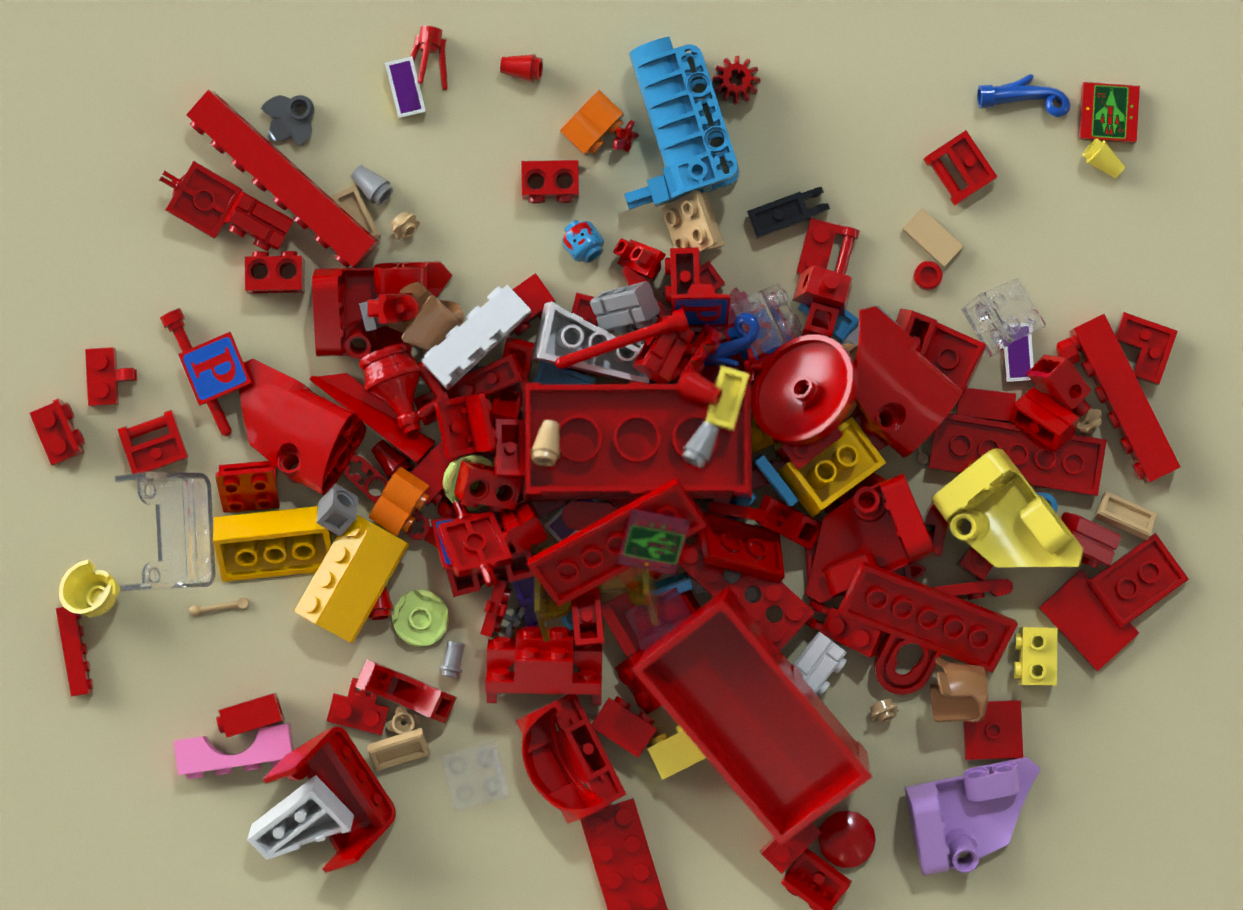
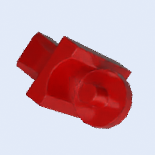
[613,238,666,279]
[367,293,419,324]

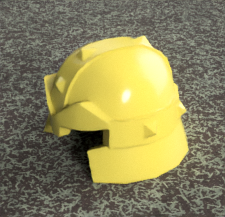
[59,560,120,618]

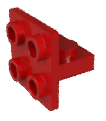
[215,461,280,513]

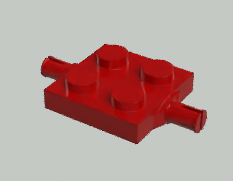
[159,161,243,239]
[437,500,513,587]

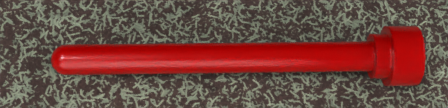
[160,308,232,437]
[555,308,690,369]

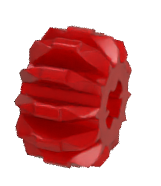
[712,56,761,105]

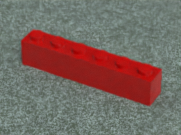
[1069,314,1181,484]

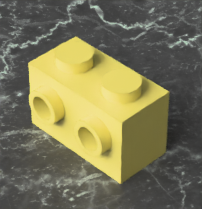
[1014,627,1058,685]

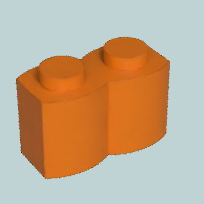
[560,90,624,156]
[368,467,430,536]

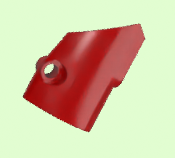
[312,261,453,359]
[855,306,963,458]
[239,359,366,495]
[805,473,937,603]

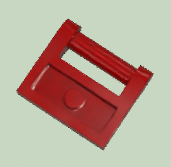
[923,130,998,206]
[796,218,860,275]
[118,410,189,477]

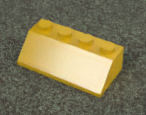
[213,506,333,582]
[294,515,409,644]

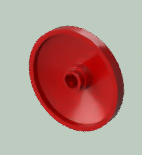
[751,334,858,446]

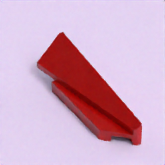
[309,373,436,464]

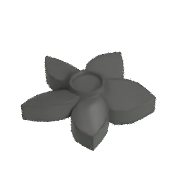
[503,606,526,638]

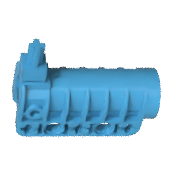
[624,36,739,210]

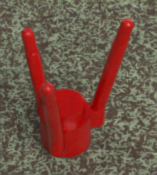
[410,26,448,90]

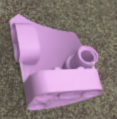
[905,757,1041,876]

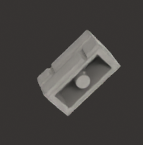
[590,281,660,333]

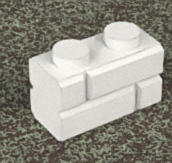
[794,632,847,697]

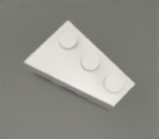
[247,775,354,860]

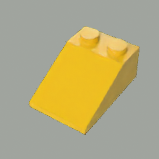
[778,417,886,518]

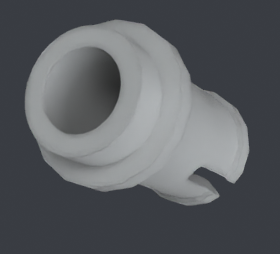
[440,641,465,678]

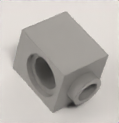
[316,484,359,536]

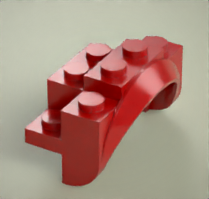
[485,626,603,705]
[516,694,626,824]

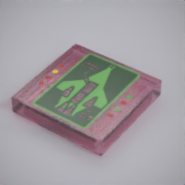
[618,509,689,575]

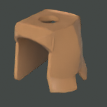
[388,282,464,354]
[929,657,988,722]

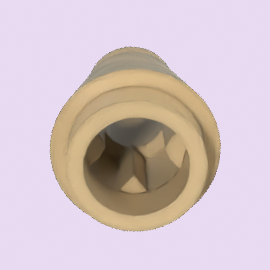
[531,420,560,466]

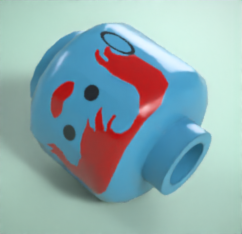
[562,220,604,263]

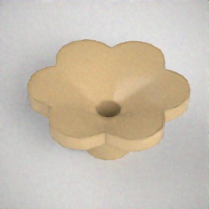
[1075,408,1102,435]

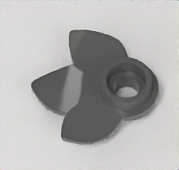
[261,95,315,146]

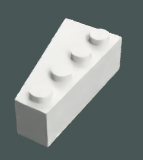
[421,285,531,390]
[532,302,649,384]

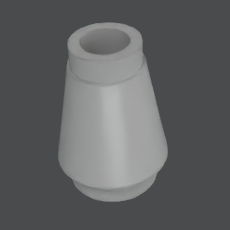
[351,165,393,205]
[682,422,719,468]

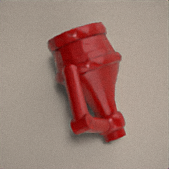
[359,343,450,435]

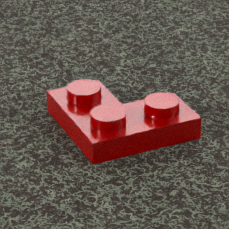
[1115,312,1178,385]

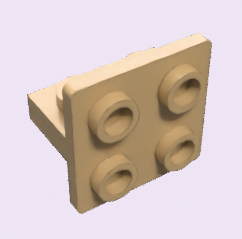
[661,190,724,253]

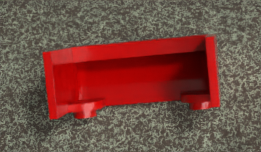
[263,726,396,873]

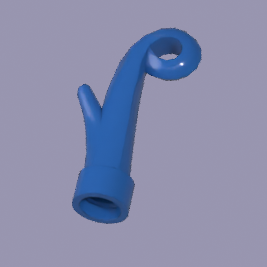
[977,74,1070,117]
[703,313,760,367]

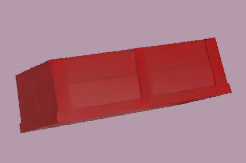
[522,381,752,500]
[632,586,872,845]

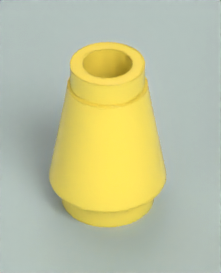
[1082,138,1125,179]

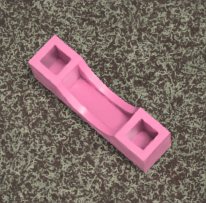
[173,723,294,780]

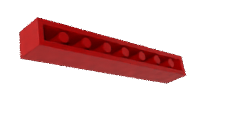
[186,89,380,268]

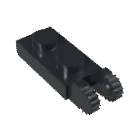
[747,187,830,239]

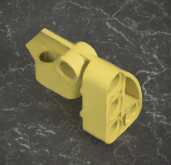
[931,449,1084,567]

